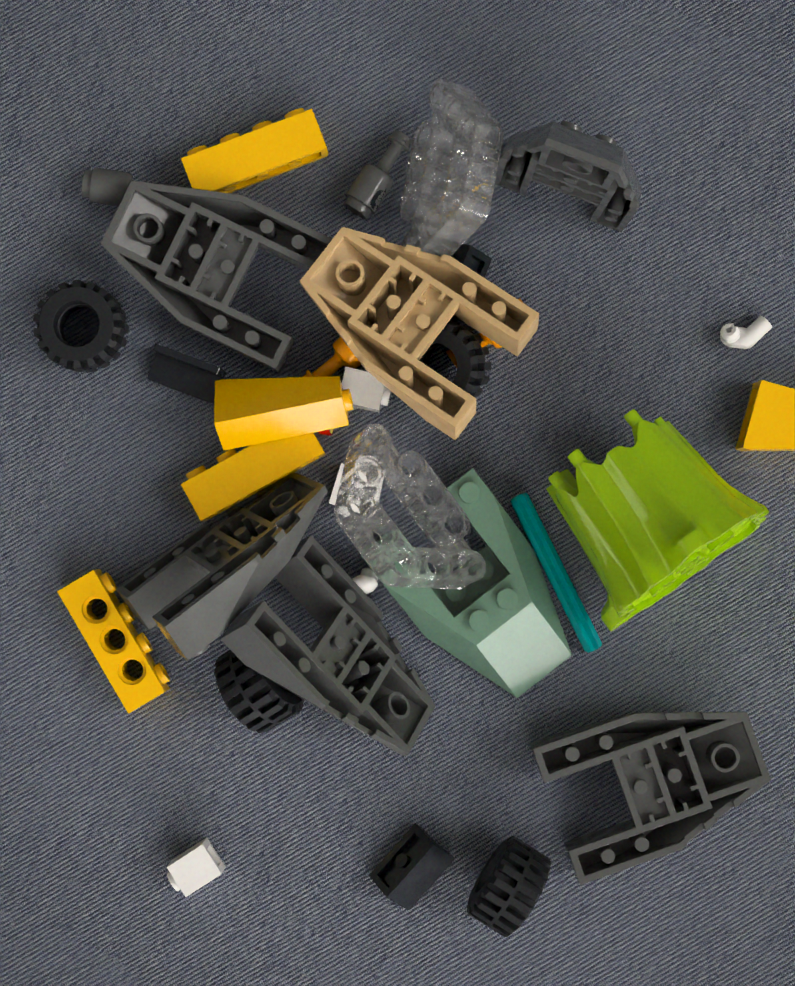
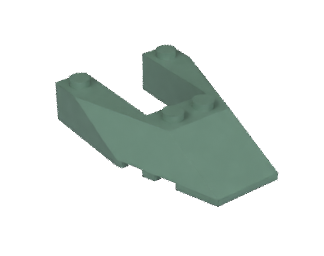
[361,468,572,698]

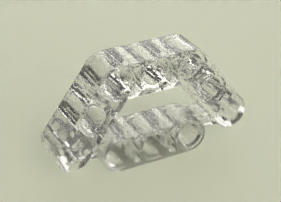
[400,78,503,256]
[334,423,486,589]

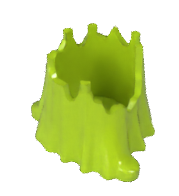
[546,409,769,631]

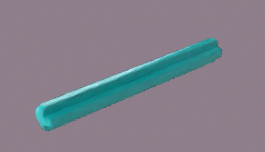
[510,493,602,653]

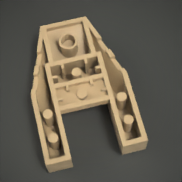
[300,227,539,441]

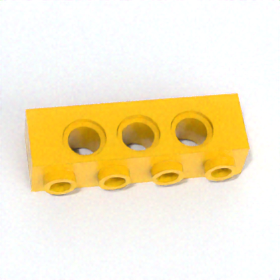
[57,569,170,714]

